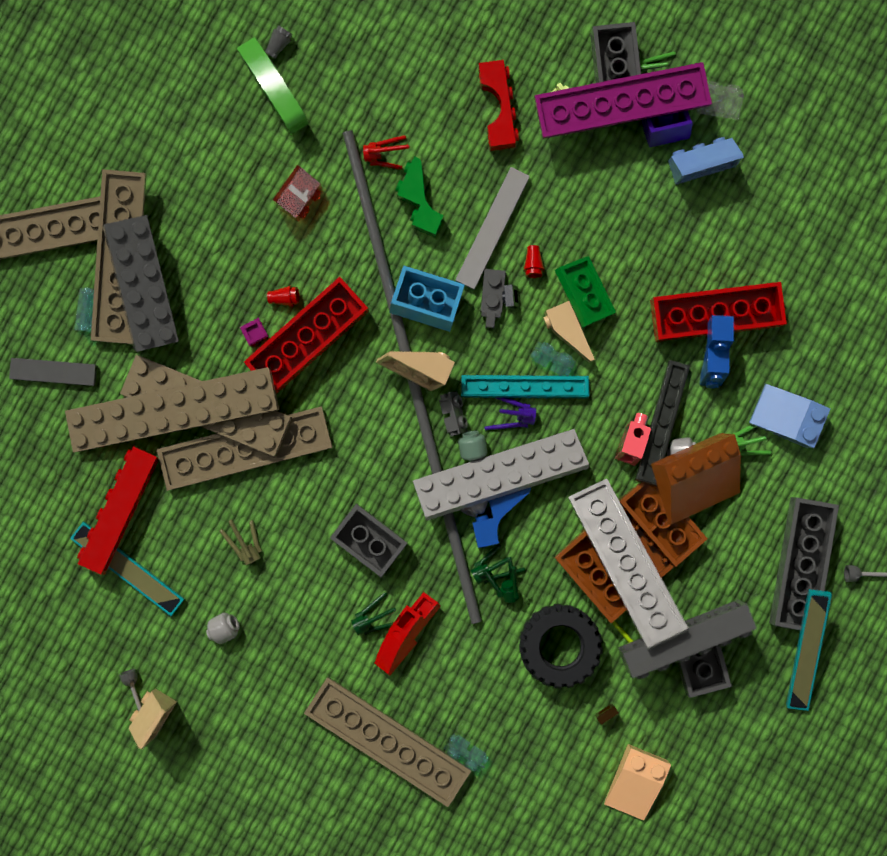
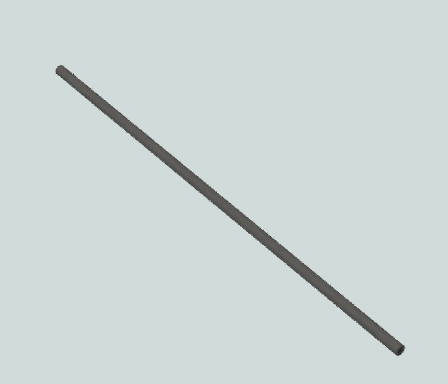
[343,130,481,624]

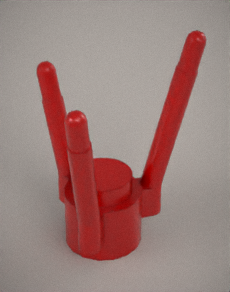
[363,135,410,170]

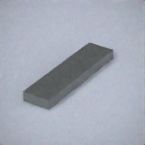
[9,358,97,386]

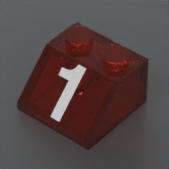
[273,165,322,222]

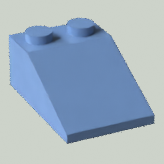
[749,384,830,448]

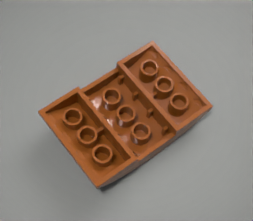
[554,482,708,623]

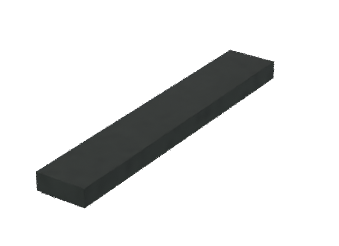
[635,360,690,487]

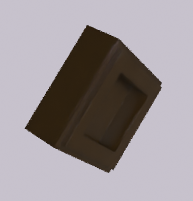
[595,704,619,725]

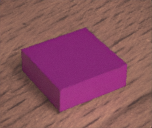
[240,318,269,346]

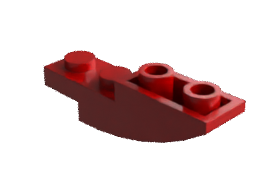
[374,592,441,676]

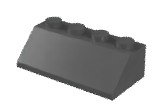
[590,22,641,83]

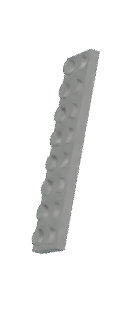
[413,429,589,521]
[568,479,688,650]

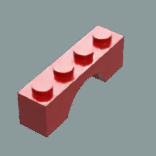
[478,60,519,151]

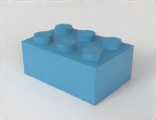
[389,265,465,332]

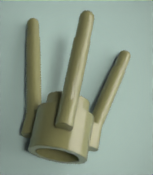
[220,520,262,565]

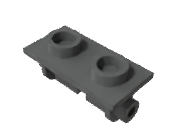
[439,391,468,437]

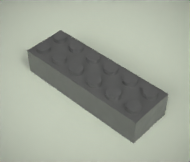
[102,215,179,352]
[769,497,839,630]
[618,600,757,679]

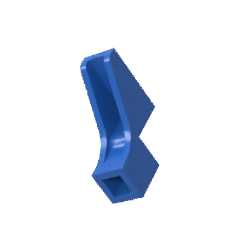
[700,315,734,388]
[472,487,531,548]

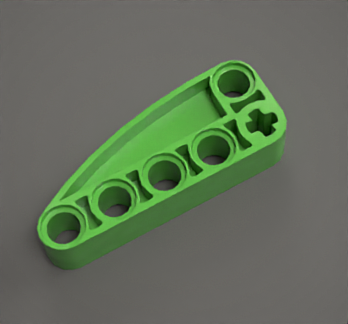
[237,37,309,135]

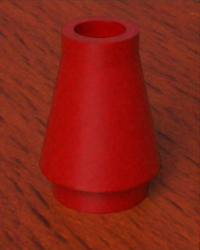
[523,245,544,278]
[267,285,300,306]

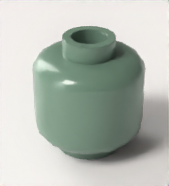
[458,431,488,462]

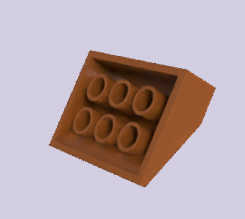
[651,433,741,525]

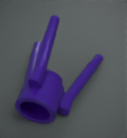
[484,398,536,430]

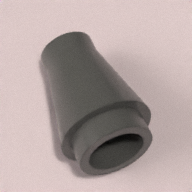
[265,25,293,59]

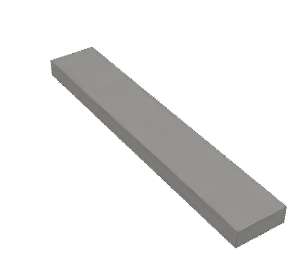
[455,167,530,290]

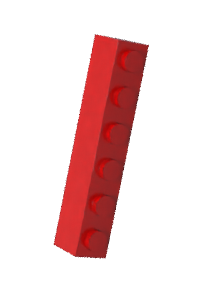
[77,446,159,575]

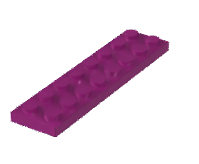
[534,62,712,139]

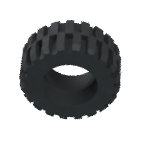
[519,604,603,689]

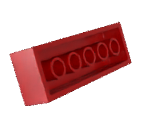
[244,276,369,394]
[650,282,787,342]

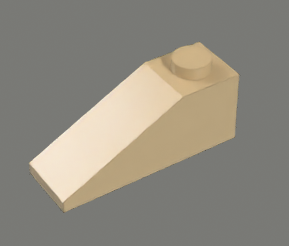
[543,301,595,363]

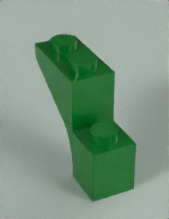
[395,156,444,238]

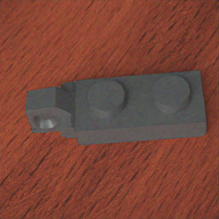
[481,269,506,329]

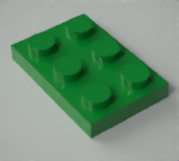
[555,256,616,328]

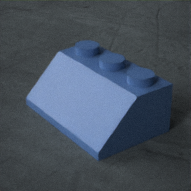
[668,137,744,185]

